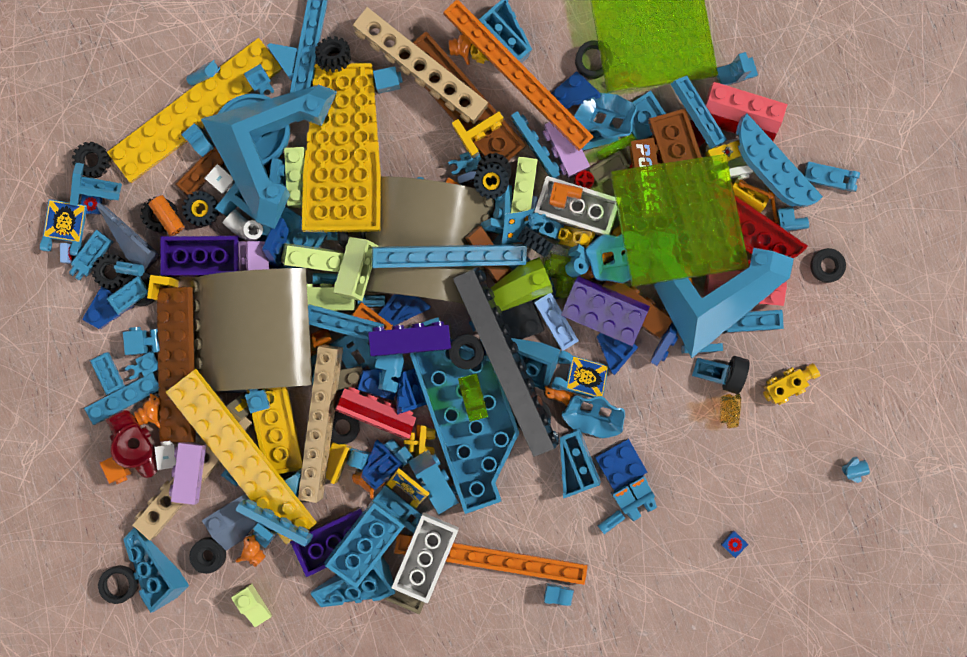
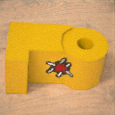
[705,140,742,169]

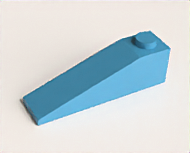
[480,338,560,390]
[123,527,189,613]
[310,556,396,607]

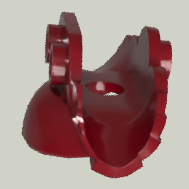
[106,410,157,478]

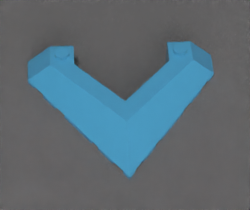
[201,85,337,229]
[639,231,794,358]

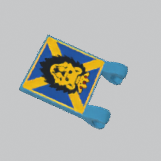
[40,199,87,256]
[552,351,609,398]

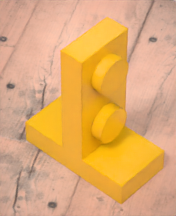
[452,111,503,159]

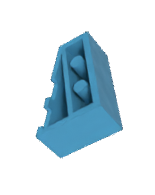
[479,0,532,64]
[560,428,601,499]
[408,450,459,514]

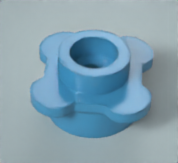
[524,213,546,230]

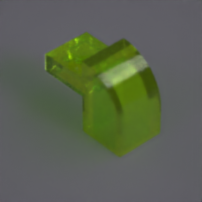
[544,254,577,299]
[458,373,488,422]

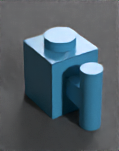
[123,327,160,355]

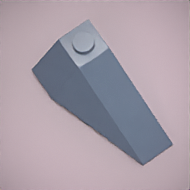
[97,203,161,272]
[202,494,258,550]

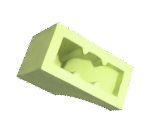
[231,584,272,627]

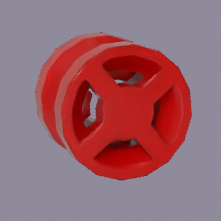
[574,170,594,189]

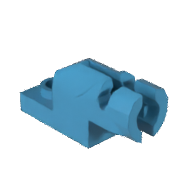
[375,329,404,393]

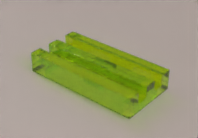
[596,133,635,160]

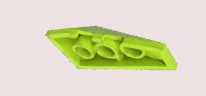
[491,257,553,311]

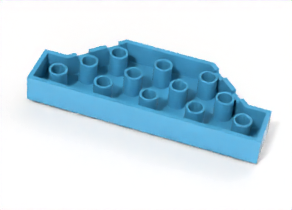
[405,317,519,514]

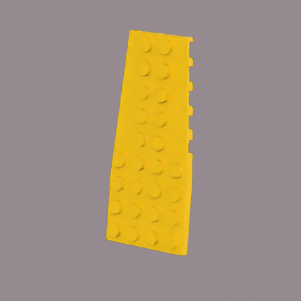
[302,63,381,232]

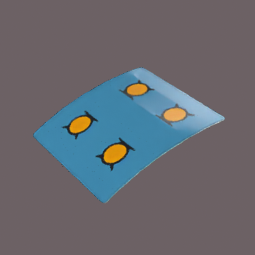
[502,208,535,244]

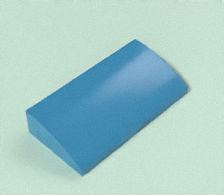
[325,500,405,589]

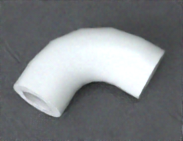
[222,209,263,241]

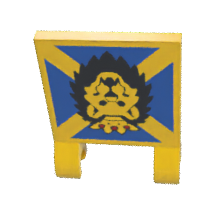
[386,469,429,509]

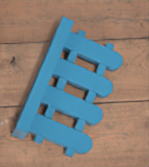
[311,334,377,391]

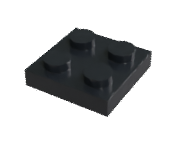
[502,300,544,340]

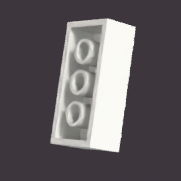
[534,176,620,236]
[392,512,459,604]

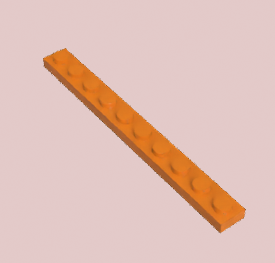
[443,0,594,151]
[394,533,588,585]

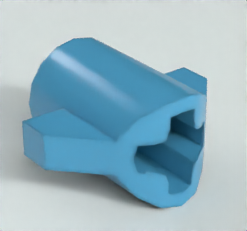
[842,457,870,483]

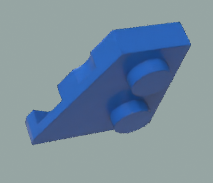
[551,71,601,109]
[82,287,135,329]
[650,321,678,366]
[361,439,403,490]

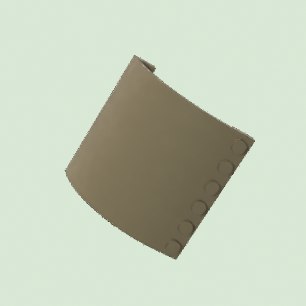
[365,176,494,304]
[191,268,312,391]

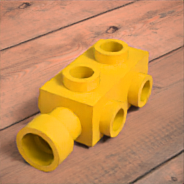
[763,363,821,405]

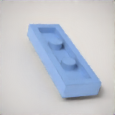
[533,293,579,351]

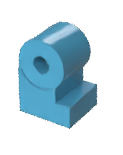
[181,124,215,157]
[533,217,564,241]
[565,244,590,278]
[347,448,370,470]
[543,583,574,606]

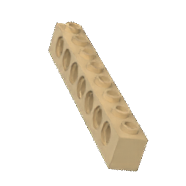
[353,7,488,124]
[298,345,343,503]
[132,416,254,540]

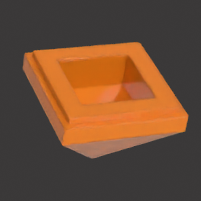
[310,328,332,348]

